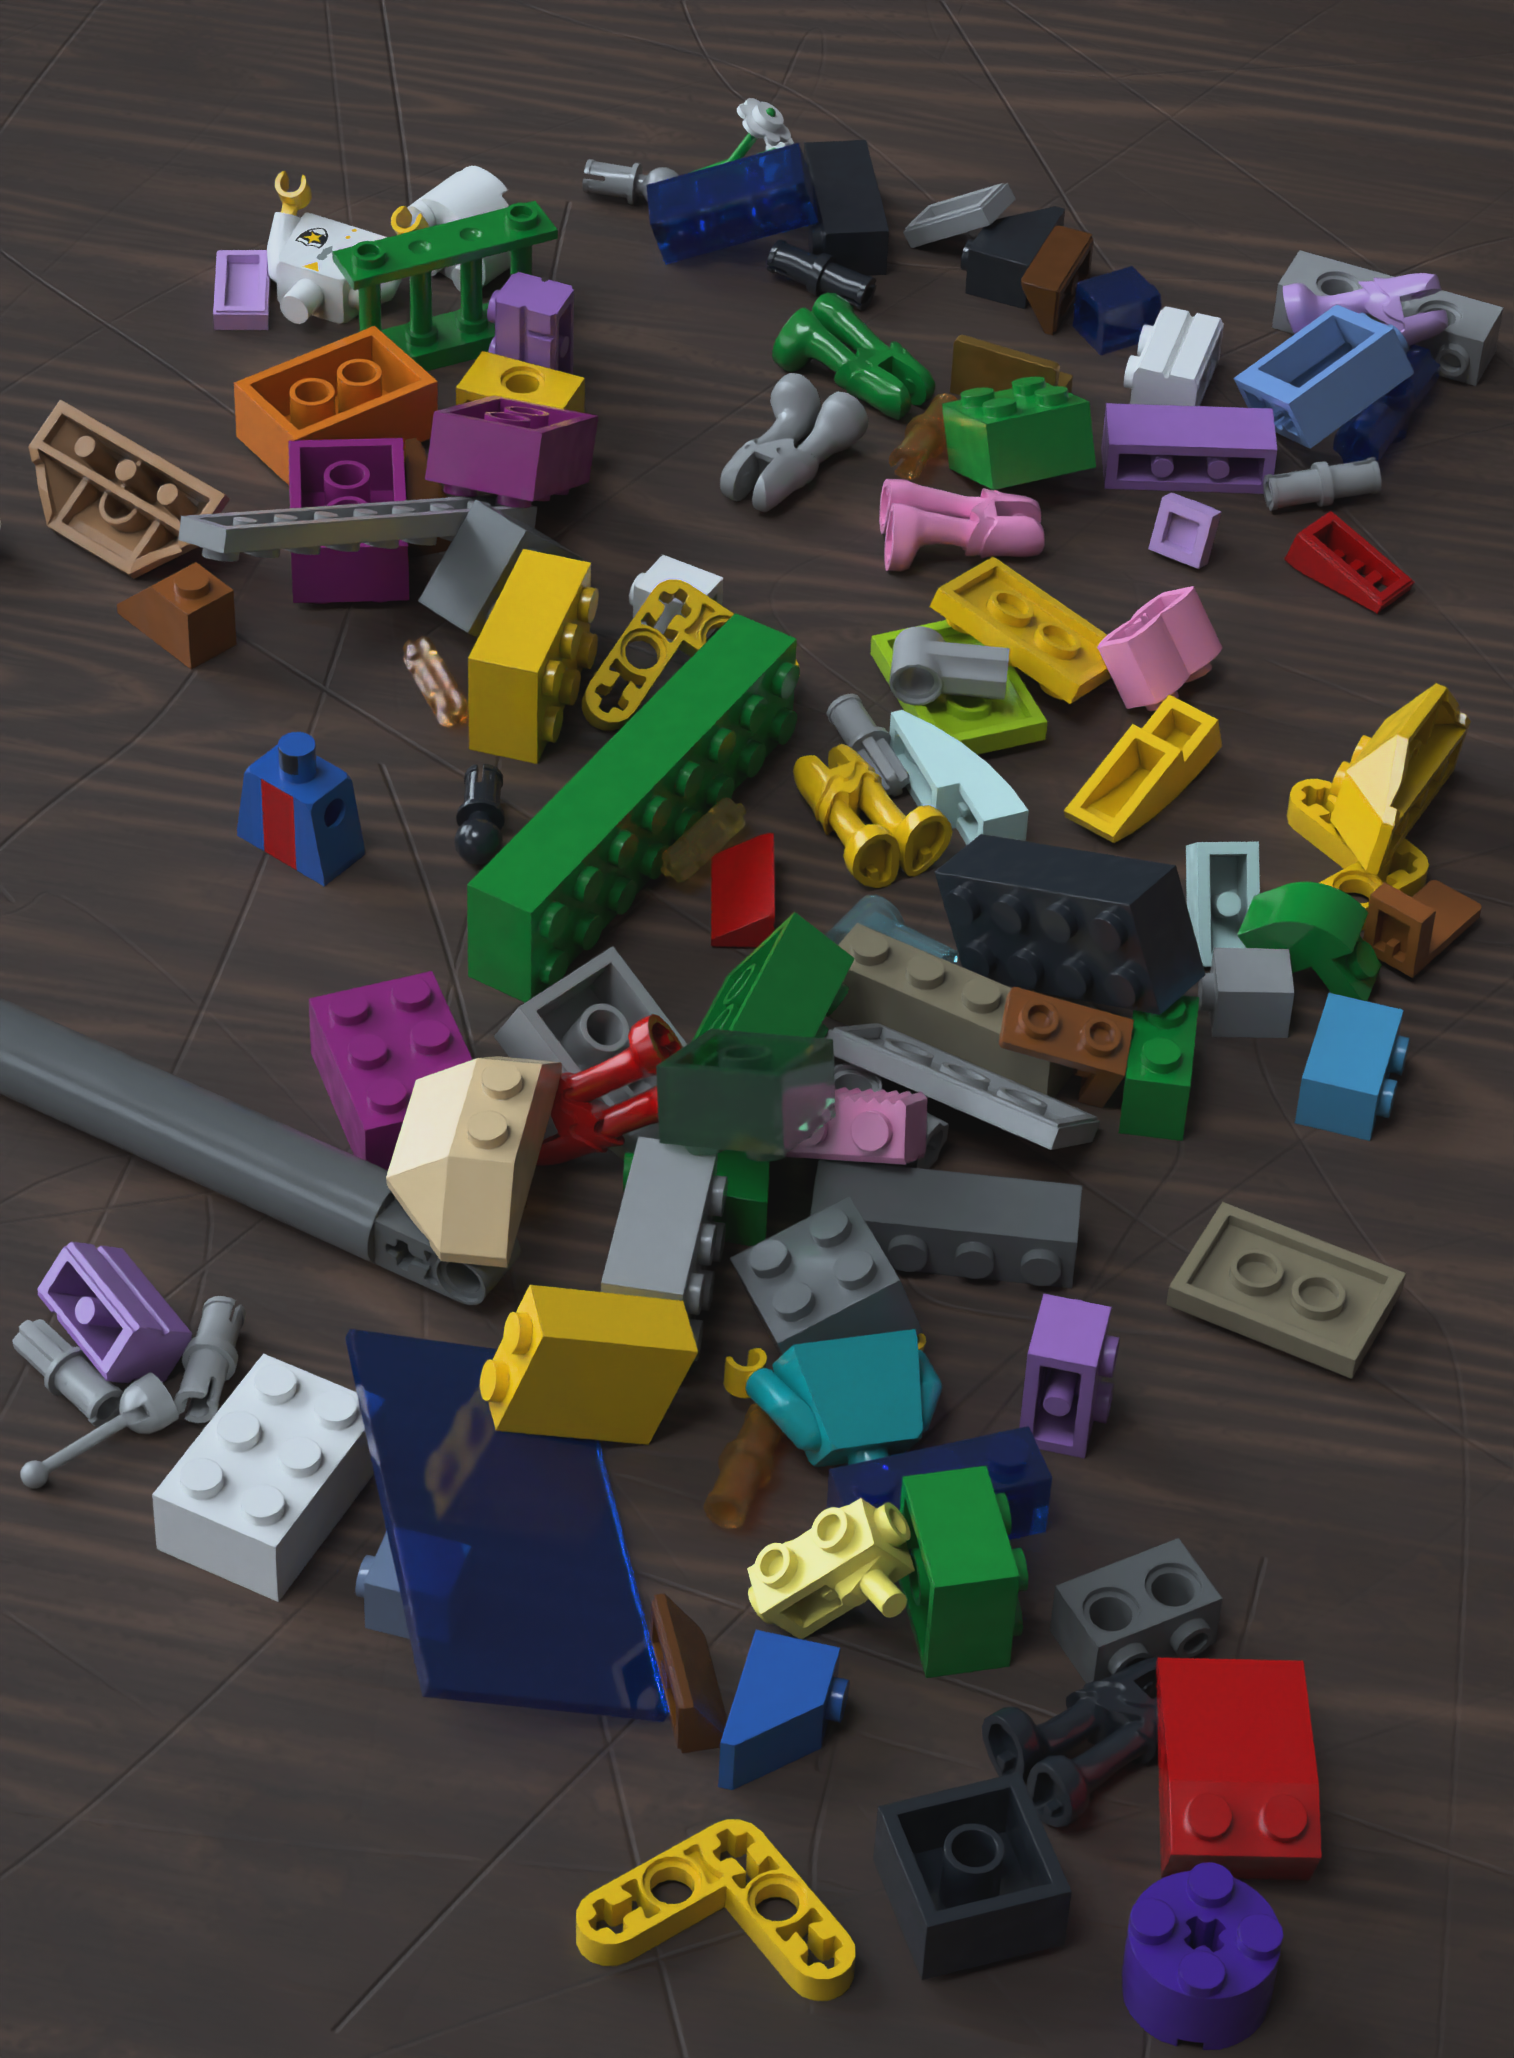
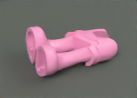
[879,479,1045,571]

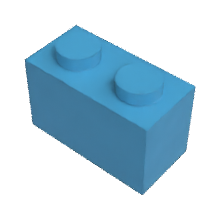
[1295,993,1410,1141]

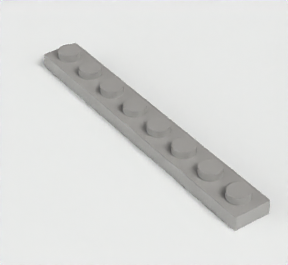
[178,494,537,562]

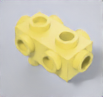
[747,1498,915,1639]

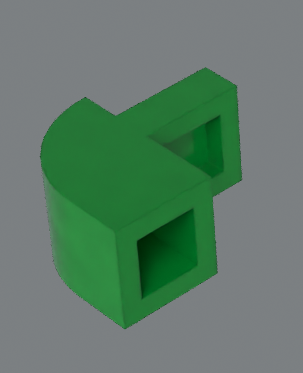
[1237,882,1382,1001]

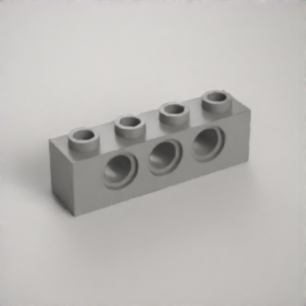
[1272,250,1504,386]

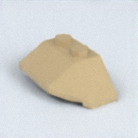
[386,1056,562,1268]

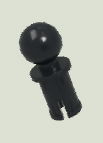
[454,764,505,866]

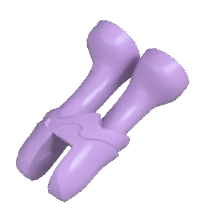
[1283,273,1448,346]

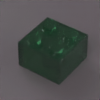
[656,1029,836,1162]

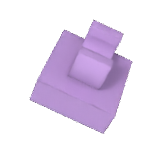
[1148,492,1222,569]

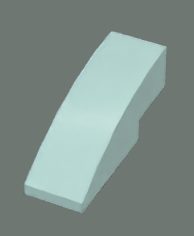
[889,710,1029,845]

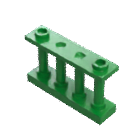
[332,201,558,371]

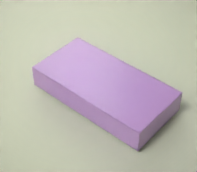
[213,250,271,330]

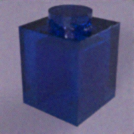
[1073,266,1162,355]

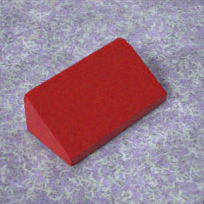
[711,833,775,947]

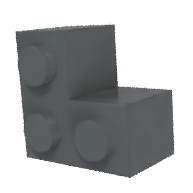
[418,500,583,637]

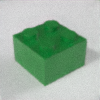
[942,377,1096,490]
[898,1466,1028,1678]

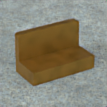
[950,335,1073,396]

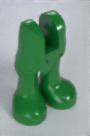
[772,293,936,420]

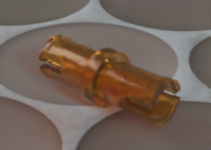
[889,393,958,480]
[703,1403,784,1528]

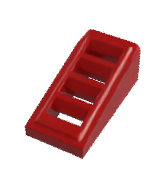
[1284,511,1415,614]

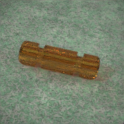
[402,636,469,728]

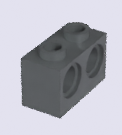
[1050,1538,1223,1683]

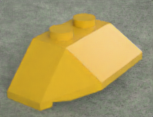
[1329,683,1471,876]

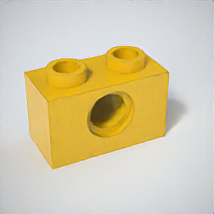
[456,351,585,413]

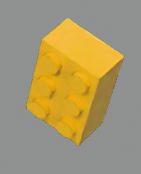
[468,549,599,764]

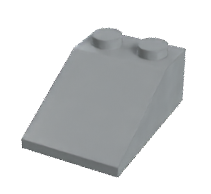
[494,946,689,1161]

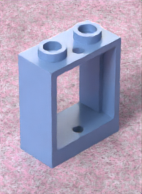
[1233,304,1414,449]

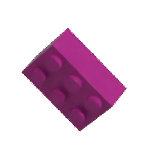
[425,395,599,508]
[288,438,409,604]
[309,971,473,1170]

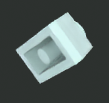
[1186,841,1260,967]

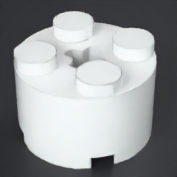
[407,166,511,291]

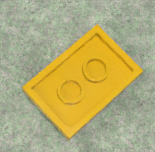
[929,556,1112,704]

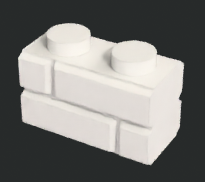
[1124,306,1224,406]

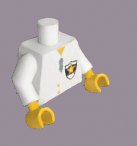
[267,171,429,324]

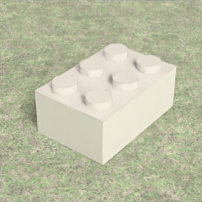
[152,1353,386,1602]

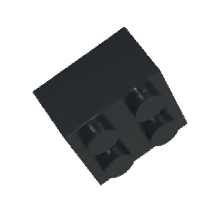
[873,1772,1072,1980]

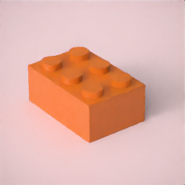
[234,326,438,485]

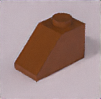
[117,562,237,669]

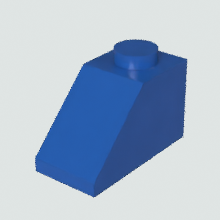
[718,1630,850,1790]

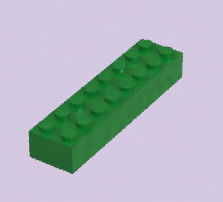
[467,613,800,1003]

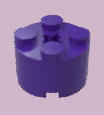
[1122,1862,1283,2050]

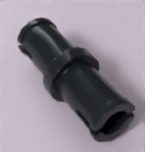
[767,239,876,311]

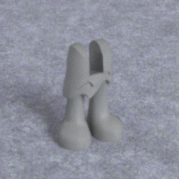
[720,373,869,512]

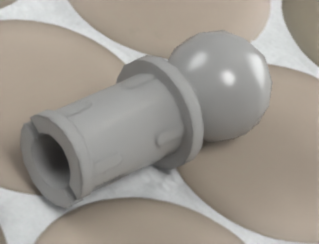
[582,159,683,209]

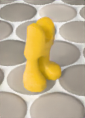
[793,744,952,888]

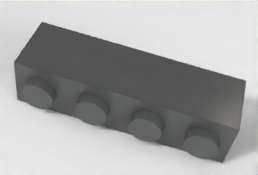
[810,1159,1082,1288]

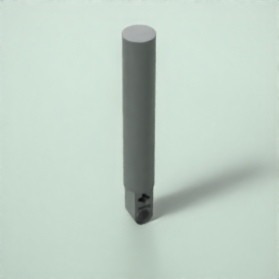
[0,997,521,1305]

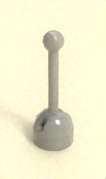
[20,1372,179,1488]

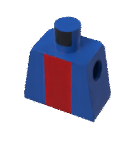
[237,732,365,886]

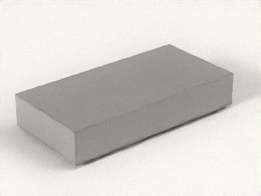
[903,183,1016,248]

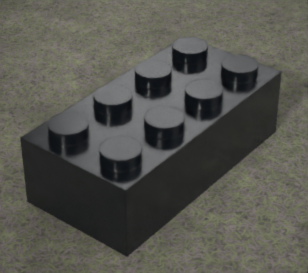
[934,834,1206,1015]

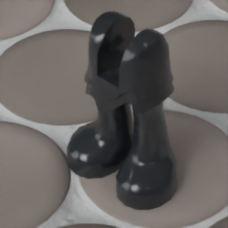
[982,1657,1158,1827]

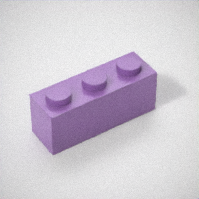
[1101,403,1277,494]

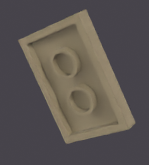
[1166,1202,1406,1379]

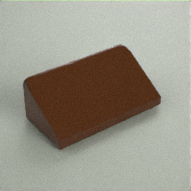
[1021,226,1094,335]
[650,1593,727,1753]

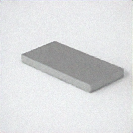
[821,1023,1100,1150]

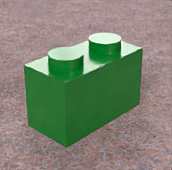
[1118,995,1199,1141]

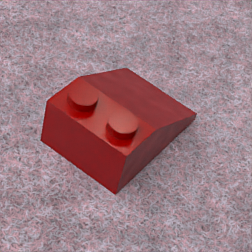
[1156,1657,1322,1880]

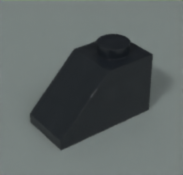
[960,206,1065,309]

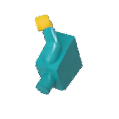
[723,1329,943,1499]

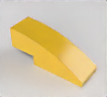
[1064,695,1222,843]

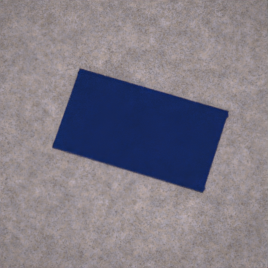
[345,1329,670,1722]

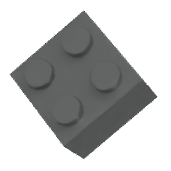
[730,1196,923,1356]

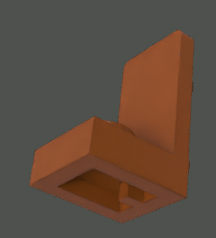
[1363,880,1482,978]
[999,987,1134,1108]

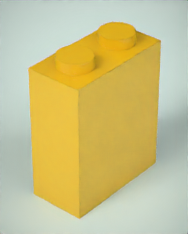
[480,1285,698,1445]

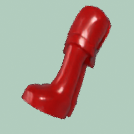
[536,1014,705,1166]

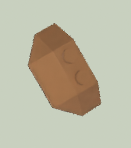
[28,399,230,579]

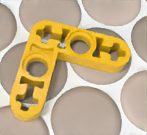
[582,579,800,731]
[1287,779,1429,931]
[576,1819,856,2001]

